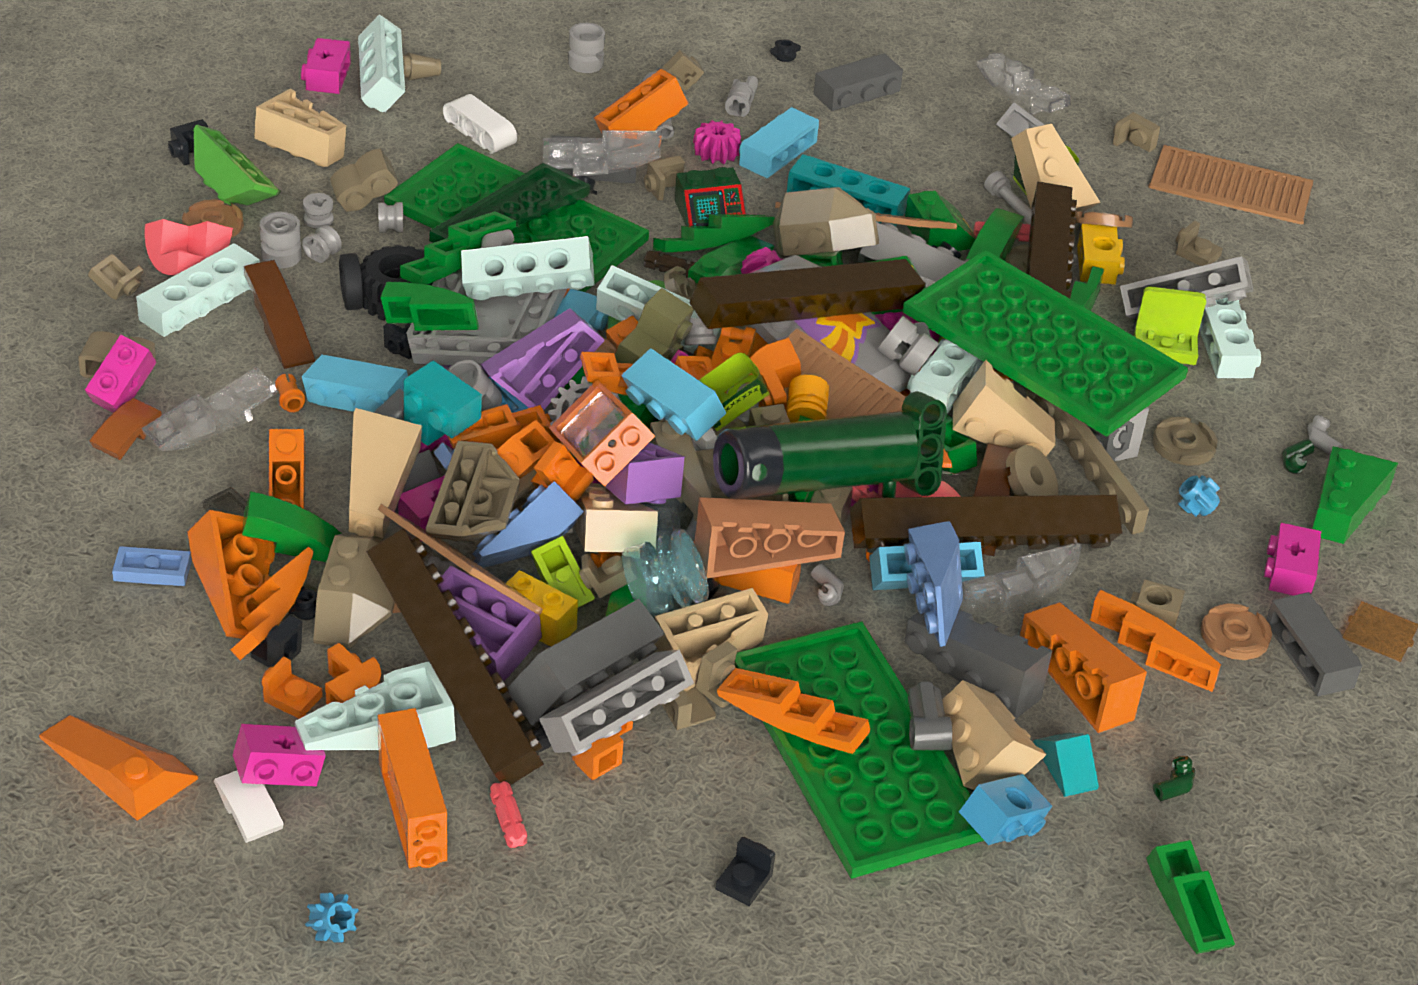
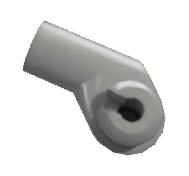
[481,229,514,248]
[1307,415,1343,455]
[811,564,844,606]

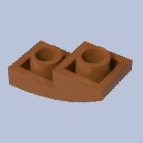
[89,398,162,460]

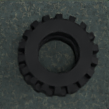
[360,245,433,321]

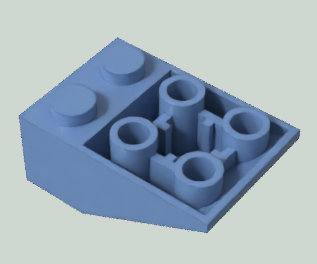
[473,481,584,568]
[904,521,963,647]

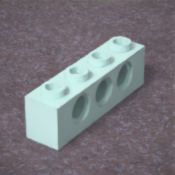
[358,14,405,112]
[461,236,594,300]
[136,243,260,337]
[596,265,722,353]
[1199,298,1261,378]
[907,339,984,413]

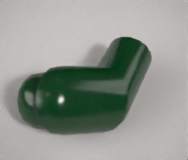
[1282,439,1314,474]
[1153,756,1195,802]

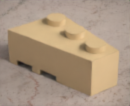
[254,88,346,167]
[1011,124,1101,212]
[575,483,658,553]
[942,680,1047,790]

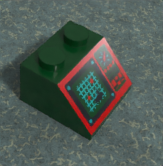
[674,167,746,226]

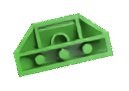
[194,125,281,205]

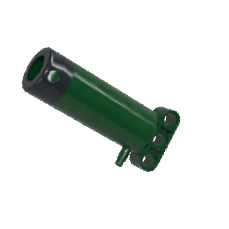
[713,391,947,500]

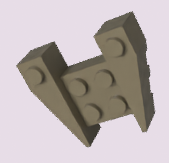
[650,404,790,522]

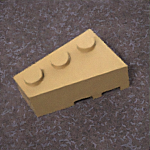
[953,360,1055,457]
[655,588,768,692]

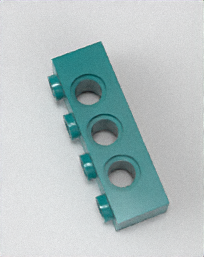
[787,154,910,227]

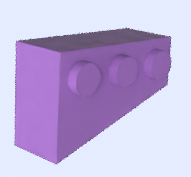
[481,308,605,410]
[592,431,685,504]
[439,566,542,681]

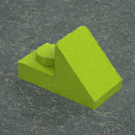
[531,536,595,608]

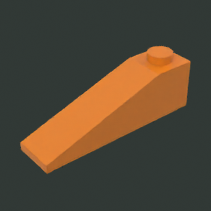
[187,510,275,639]
[39,715,198,821]

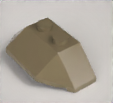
[773,187,879,256]
[426,441,520,542]
[313,533,395,648]

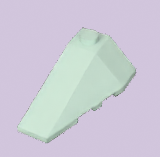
[295,661,456,750]

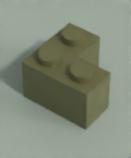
[615,288,694,364]

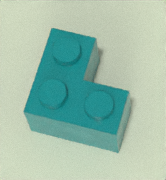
[403,360,482,446]

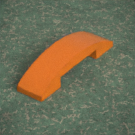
[580,352,713,395]

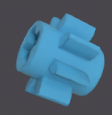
[1178,475,1220,517]
[305,892,359,943]

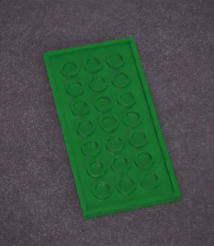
[384,143,649,292]
[903,250,1188,437]
[734,621,984,879]

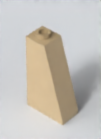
[349,408,422,539]

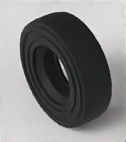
[339,253,363,310]

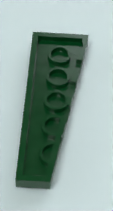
[429,163,590,243]

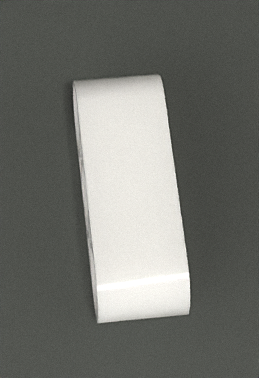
[443,94,517,154]

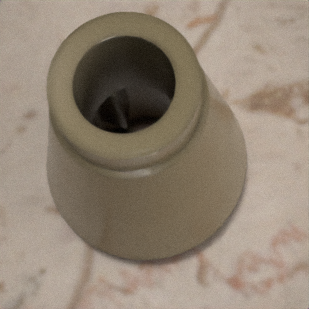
[403,52,441,81]

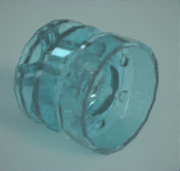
[622,529,709,619]

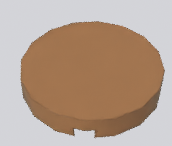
[182,199,244,238]
[1074,211,1133,228]
[1201,603,1272,660]

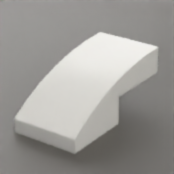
[214,770,284,843]

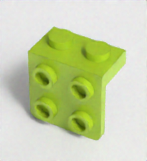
[1133,287,1206,365]

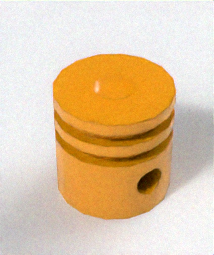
[786,374,829,422]

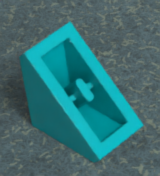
[1033,733,1099,797]

